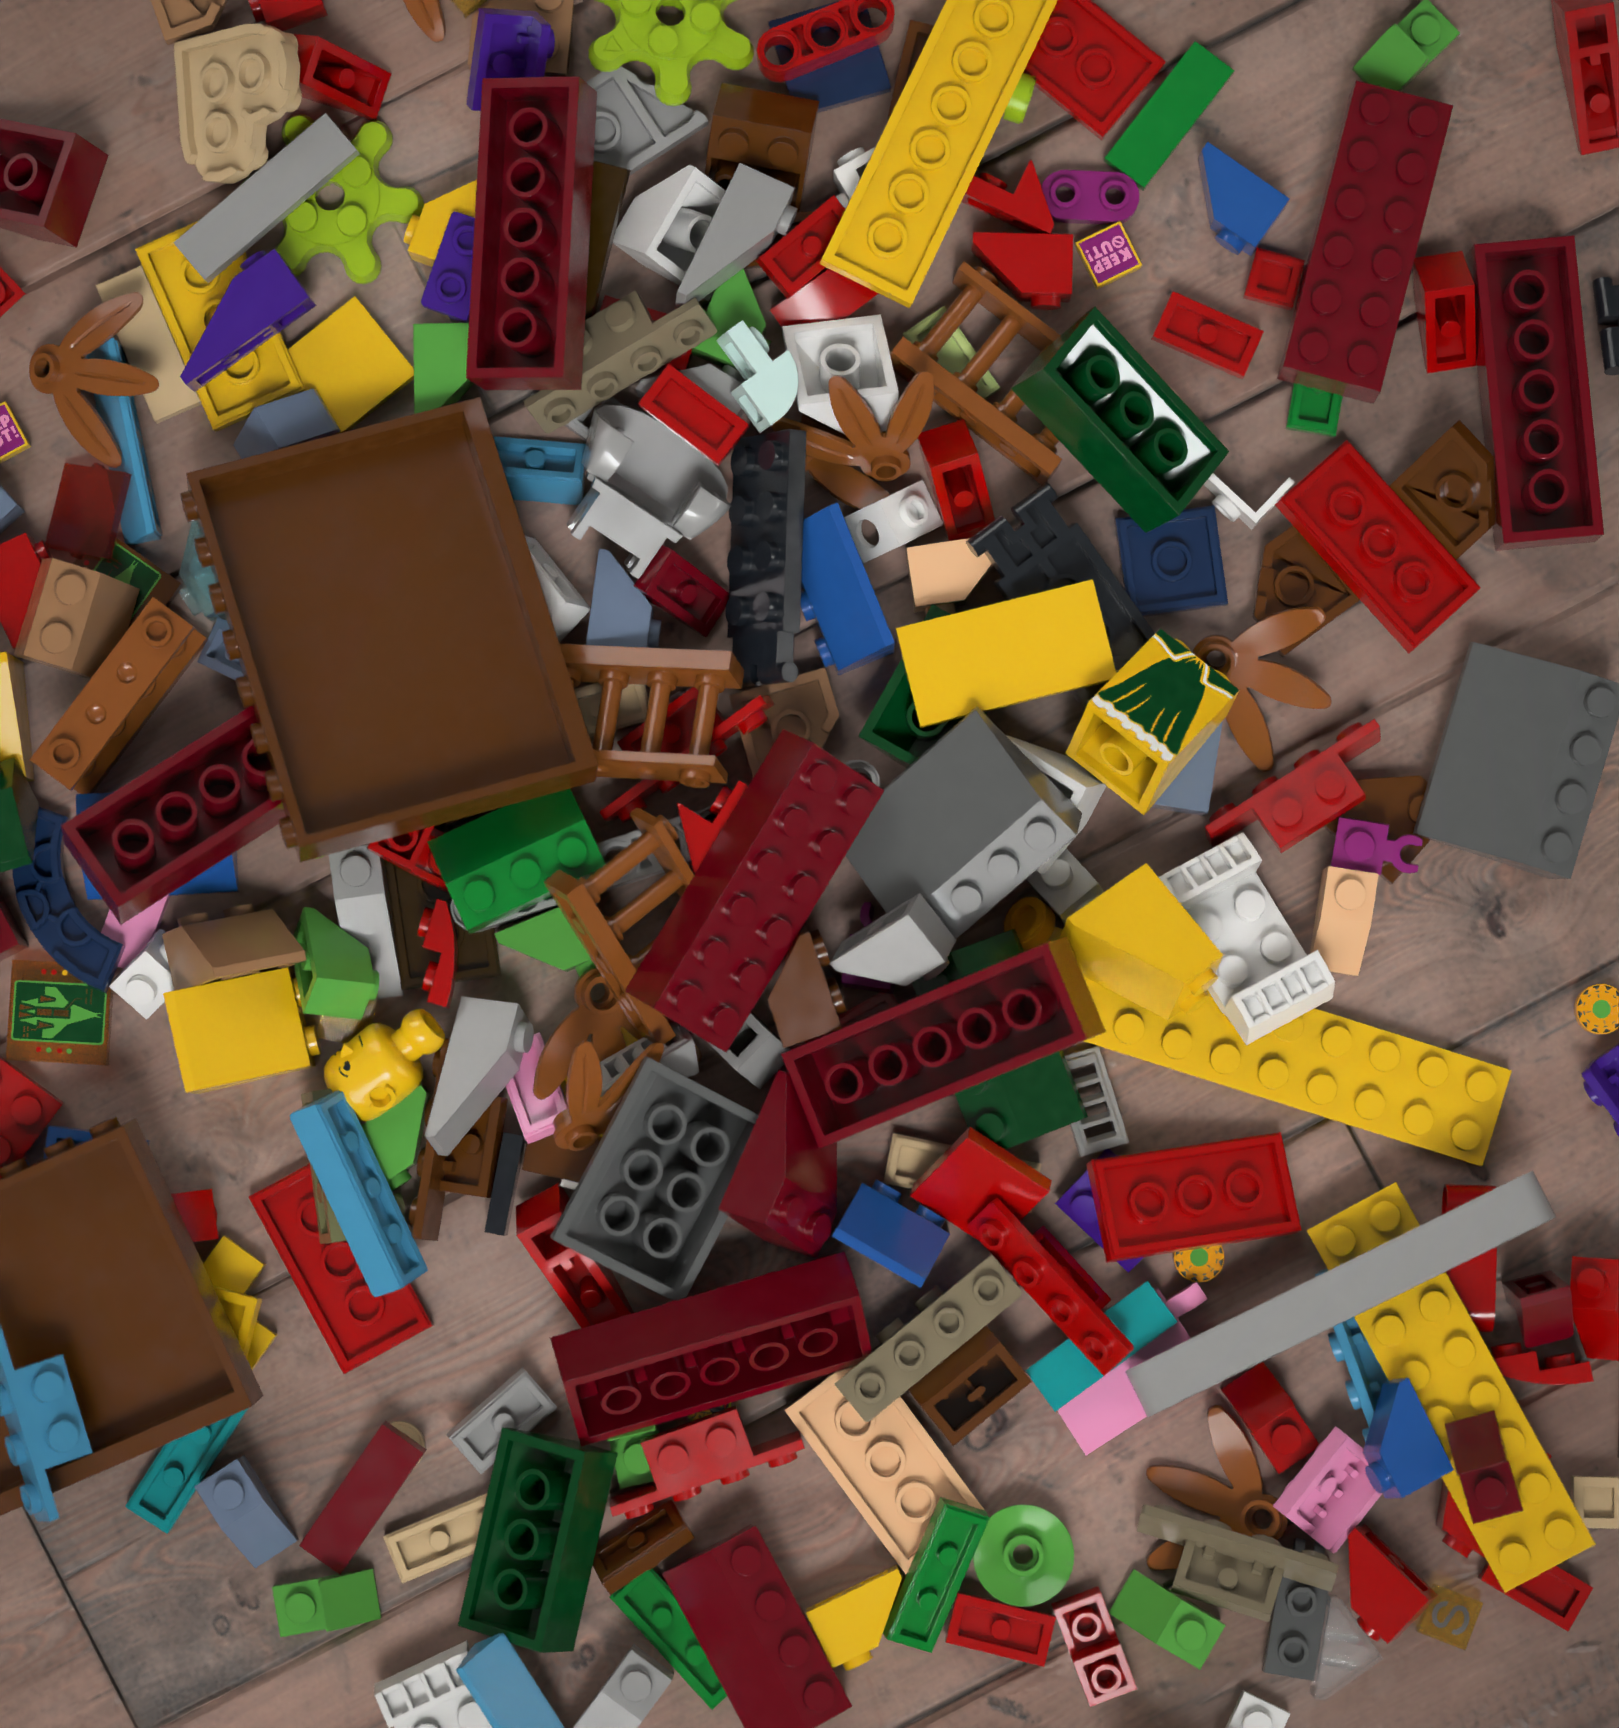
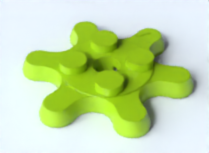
[588,0,754,106]
[241,114,424,284]

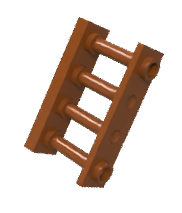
[890,261,1062,485]
[29,597,208,794]
[560,644,744,788]
[544,808,694,1044]

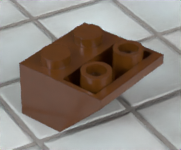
[704,83,820,213]
[764,923,847,1048]
[908,1325,1032,1446]

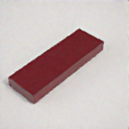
[299,1421,427,1574]

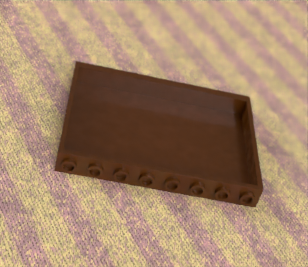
[180,397,598,862]
[0,1116,264,1516]

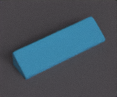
[86,338,163,546]
[493,436,586,505]
[290,1090,428,1297]
[456,1633,565,1728]

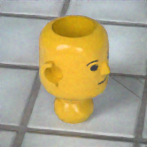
[324,1009,445,1122]

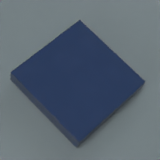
[768,0,891,113]
[1115,505,1228,617]

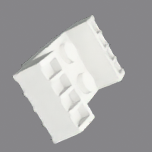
[1159,832,1335,1045]
[374,1641,492,1728]

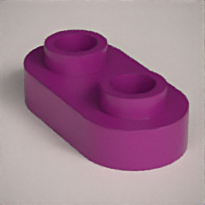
[1041,170,1140,225]

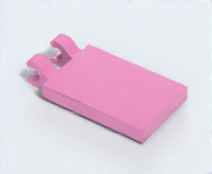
[1057,1282,1208,1455]

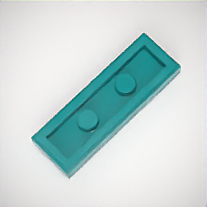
[1025,1281,1178,1412]
[125,1408,249,1534]

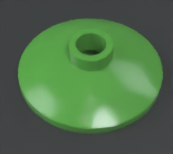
[973,1504,1074,1607]

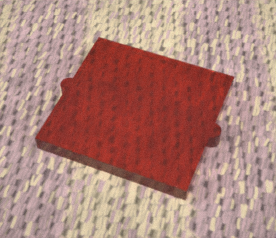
[45,463,132,559]

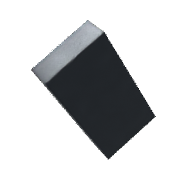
[484,1132,526,1236]

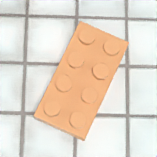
[784,1366,985,1574]

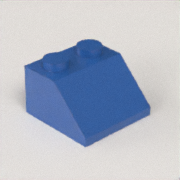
[832,1179,950,1288]

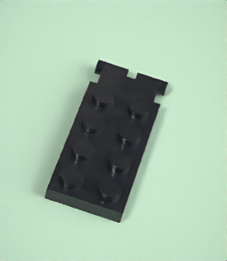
[725,429,807,688]
[966,482,1155,711]

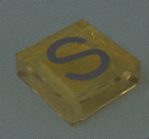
[1416,1583,1483,1650]

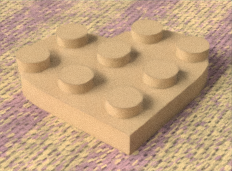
[174,24,302,184]

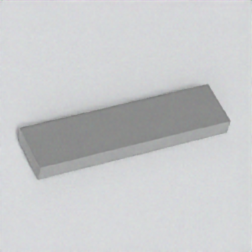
[174,113,360,283]

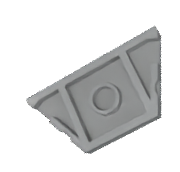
[586,66,709,176]

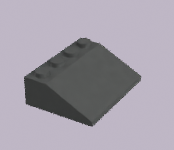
[1413,642,1619,879]
[845,707,1082,939]
[550,1056,759,1300]

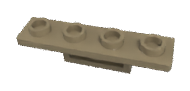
[523,290,717,434]
[835,1254,1022,1422]
[1137,1504,1339,1622]

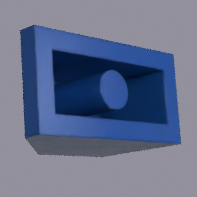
[1198,142,1290,256]
[1363,1378,1454,1498]

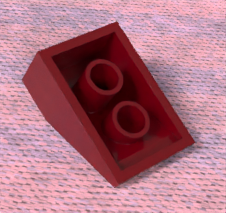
[0,119,109,248]
[718,1070,837,1259]

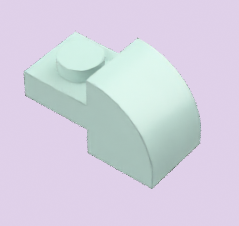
[716,320,798,433]

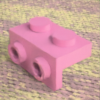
[1273,1426,1382,1553]

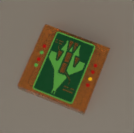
[6,959,115,1066]

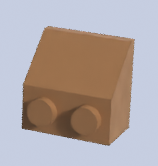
[13,558,140,679]
[162,904,307,990]

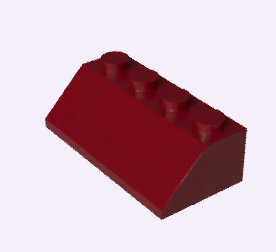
[662,1524,853,1728]

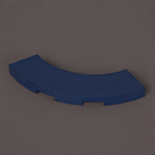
[12,806,125,994]

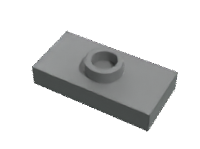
[446,1367,558,1474]

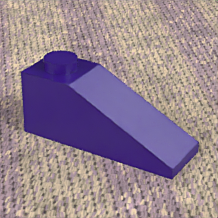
[180,248,317,392]

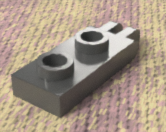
[1262,1538,1329,1681]

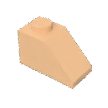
[905,538,993,614]
[1310,866,1379,976]

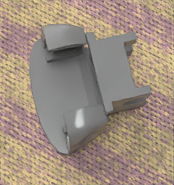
[566,404,731,579]

